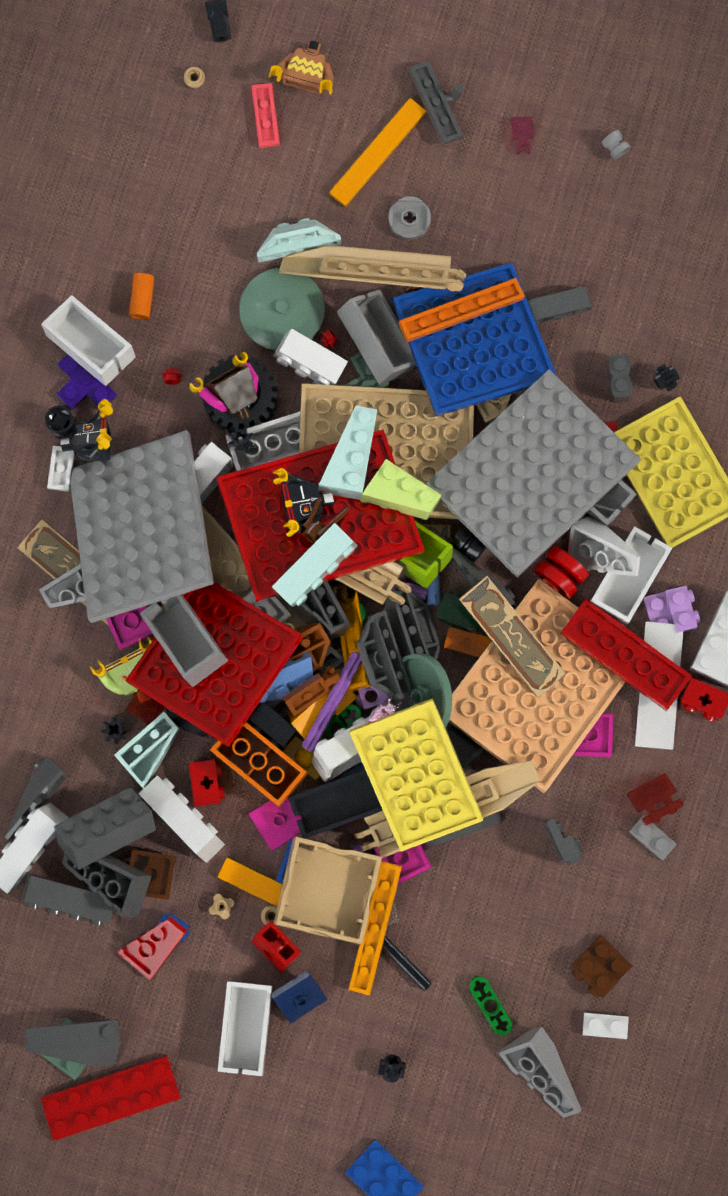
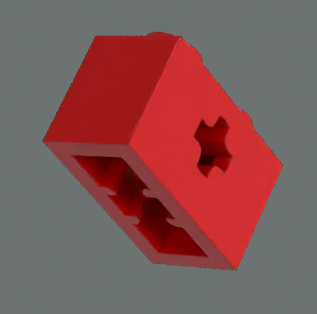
[679,677,728,722]
[189,759,225,808]
[252,921,301,974]

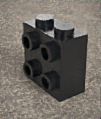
[249,702,298,749]

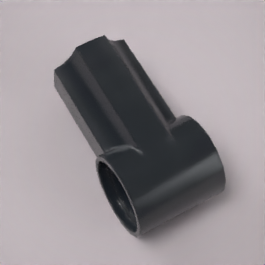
[205,0,231,43]

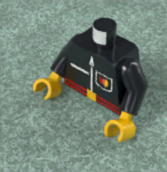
[61,399,113,462]
[273,468,334,537]

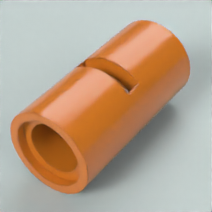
[128,273,155,320]

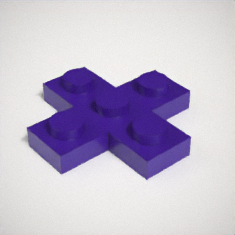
[56,354,117,410]

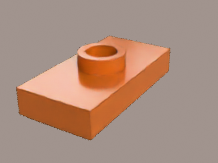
[444,627,491,658]

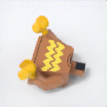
[269,41,334,95]

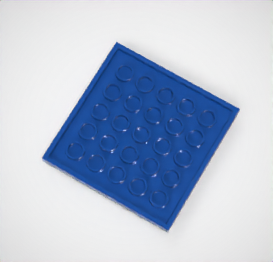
[392,263,557,417]

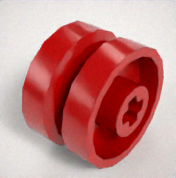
[533,545,590,599]

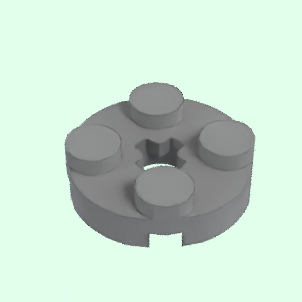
[389,196,431,240]

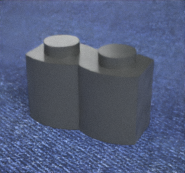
[607,354,632,403]

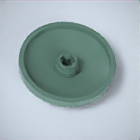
[239,268,325,352]
[387,654,452,728]

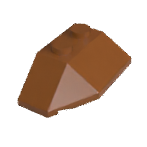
[289,622,331,672]

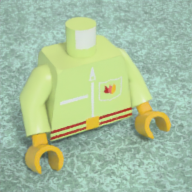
[90,636,152,704]

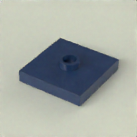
[270,970,328,1024]

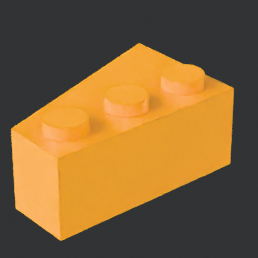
[287,673,357,740]

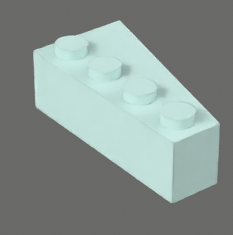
[318,406,377,500]
[272,523,358,607]

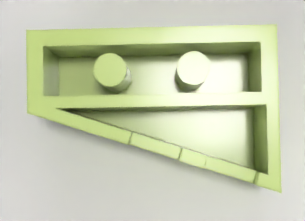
[360,459,441,520]

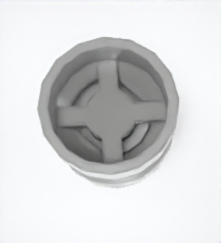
[602,130,631,160]

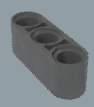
[528,287,592,324]

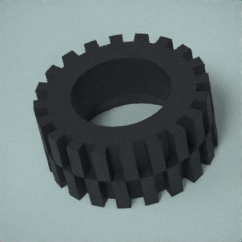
[202,355,278,434]

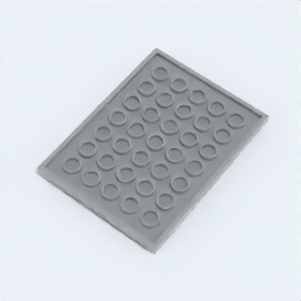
[425,370,641,578]
[70,430,214,623]

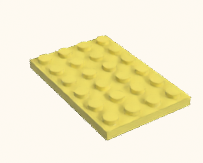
[614,396,728,548]
[349,698,483,851]

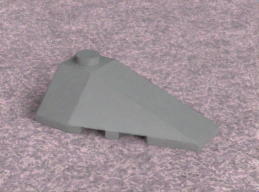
[39,564,86,608]

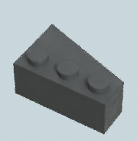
[278,581,351,641]

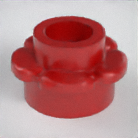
[320,328,339,348]
[162,368,183,385]

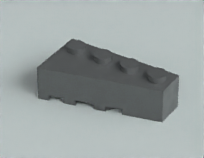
[62,854,152,918]
[20,874,114,927]

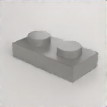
[629,815,677,861]

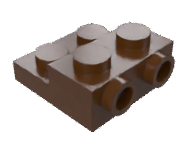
[126,850,176,900]
[570,935,632,998]

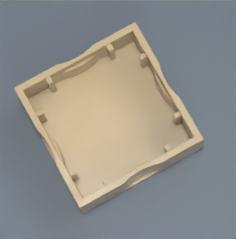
[273,837,382,945]

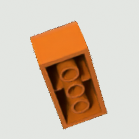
[210,722,308,808]

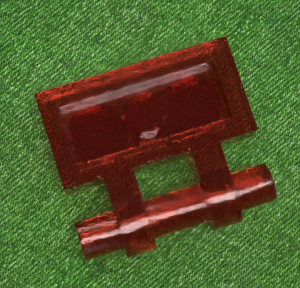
[627,773,684,826]

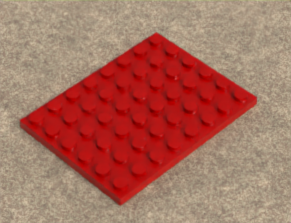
[217,429,425,602]

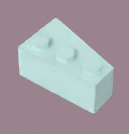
[114,712,180,789]

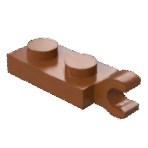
[282,666,341,716]

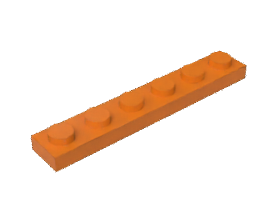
[398,278,525,343]

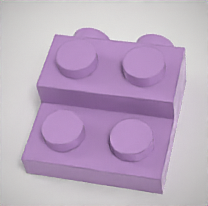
[643,586,700,633]

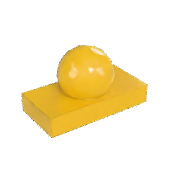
[283,736,320,780]

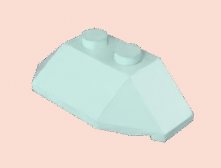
[257,218,341,263]

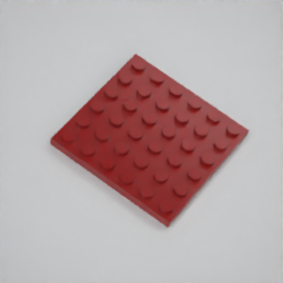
[125,581,304,747]

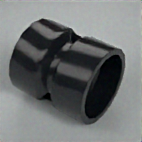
[45,405,76,439]
[450,525,486,563]

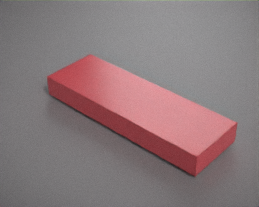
[251,83,280,148]

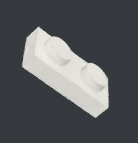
[47,446,75,492]
[582,1013,629,1039]

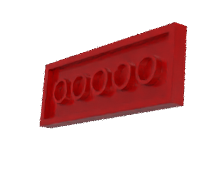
[560,599,692,711]
[40,1056,181,1141]

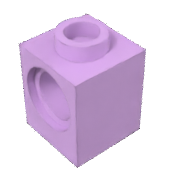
[356,686,389,711]

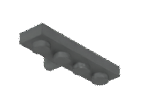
[408,61,463,145]

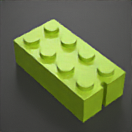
[394,521,453,589]

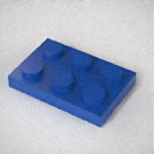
[345,1139,424,1196]

